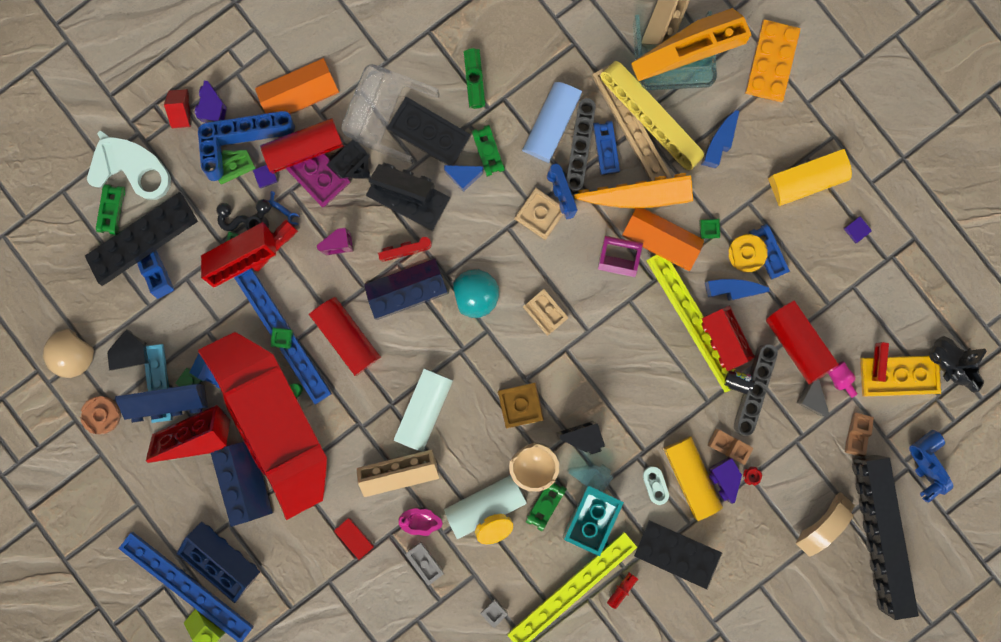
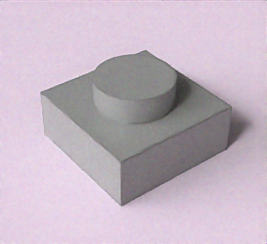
[481,599,508,628]

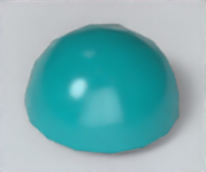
[453,269,499,318]

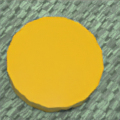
[729,234,768,272]
[475,514,513,545]

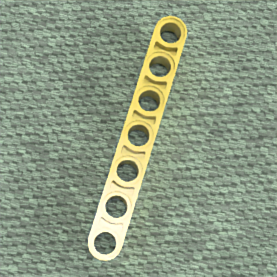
[600,61,704,170]

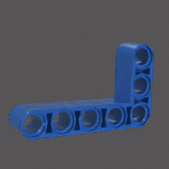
[198,111,295,181]

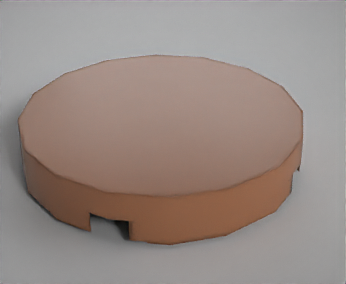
[80,396,121,434]

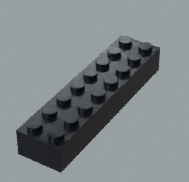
[852,455,919,620]

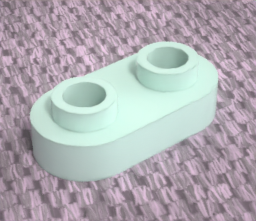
[643,466,669,505]

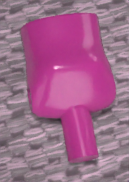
[828,361,858,398]

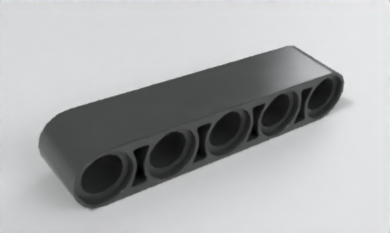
[566,98,596,193]
[734,344,778,436]

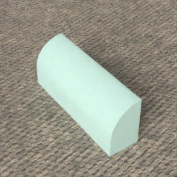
[394,369,453,451]
[444,475,527,539]

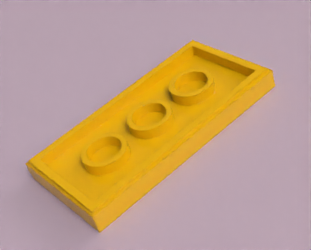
[860,356,941,396]

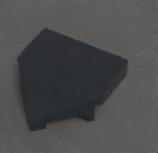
[327,139,370,179]
[107,329,149,371]

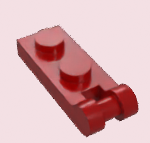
[378,237,432,262]

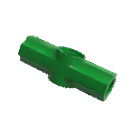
[463,48,485,109]

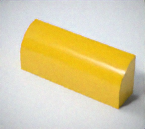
[768,149,852,206]
[663,436,723,521]

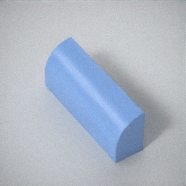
[522,82,582,163]

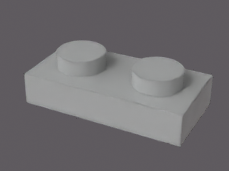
[405,542,444,586]

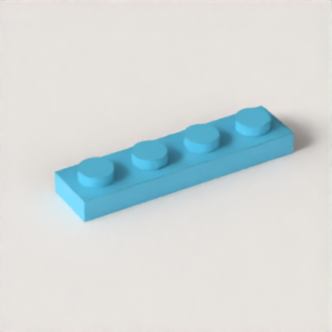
[144,344,173,423]

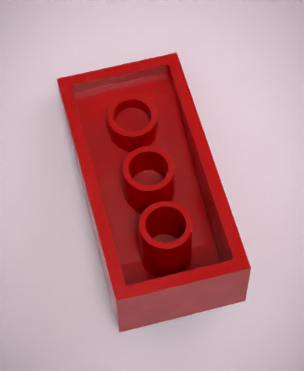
[146,405,230,463]

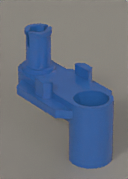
[909,430,954,503]

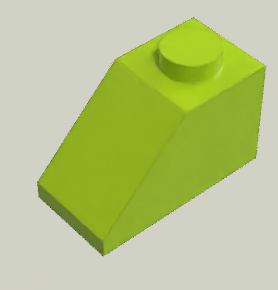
[184,609,226,642]

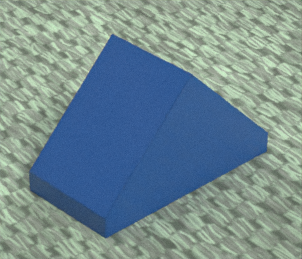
[444,165,483,192]

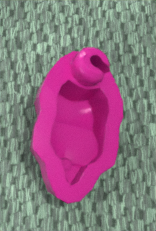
[398,508,443,536]

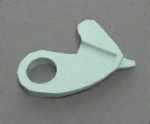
[87,131,171,200]

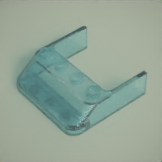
[633,11,717,90]

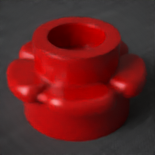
[743,466,762,486]

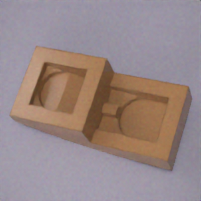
[845,412,874,457]
[708,429,754,465]

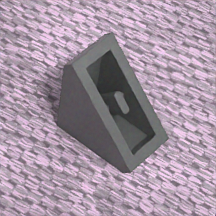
[797,379,830,417]

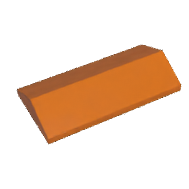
[255,58,339,114]
[622,208,704,271]

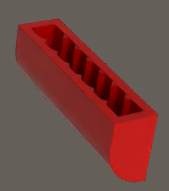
[260,118,344,174]
[201,222,276,288]
[309,297,381,376]
[766,300,839,384]

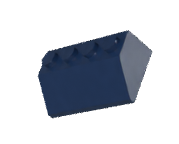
[364,258,448,320]
[115,384,208,423]
[210,442,273,527]
[176,521,260,603]

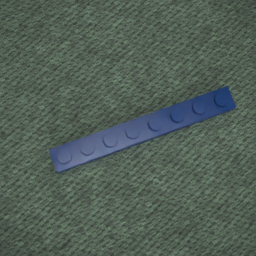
[234,268,332,405]
[118,532,254,642]

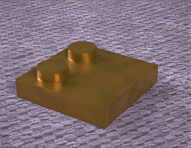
[498,382,544,428]

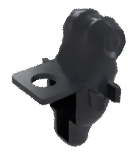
[929,336,987,393]

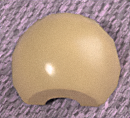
[43,329,94,378]
[509,443,559,491]

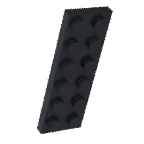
[85,192,198,286]

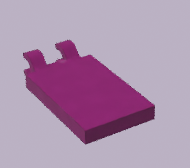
[286,154,351,208]

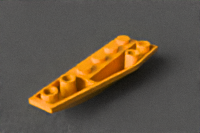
[631,8,751,82]
[574,173,693,209]

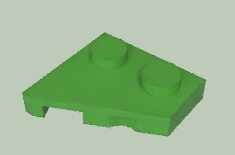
[208,150,256,185]

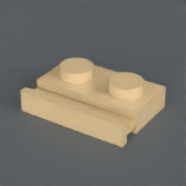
[523,289,568,336]

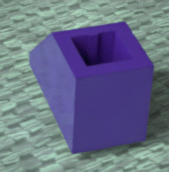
[195,80,227,123]
[708,457,742,504]

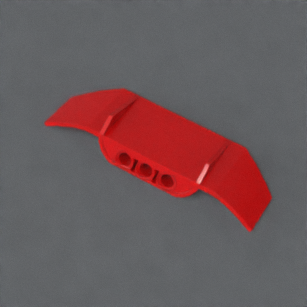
[198,332,327,520]

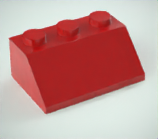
[701,305,755,371]

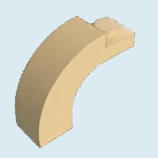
[795,492,855,557]

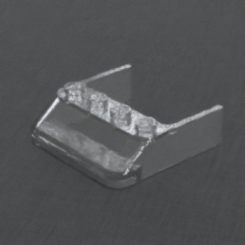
[342,64,440,165]

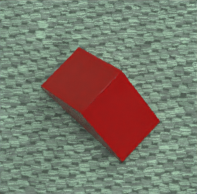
[164,89,191,129]

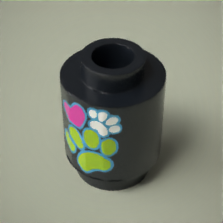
[724,370,755,394]

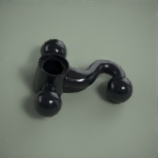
[216,199,271,231]

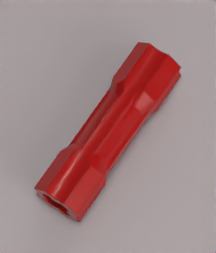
[253,219,298,272]

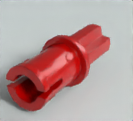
[607,572,639,609]

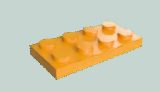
[745,19,801,102]

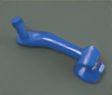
[267,191,300,226]

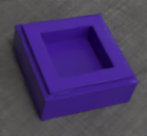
[253,165,278,189]
[844,216,872,244]

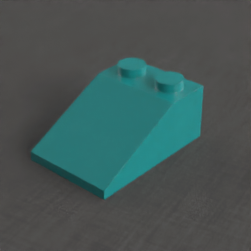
[562,486,624,556]

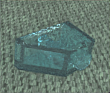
[567,464,614,492]

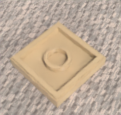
[514,188,564,240]

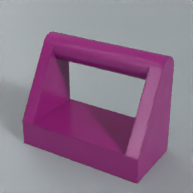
[317,228,354,255]
[598,236,643,277]

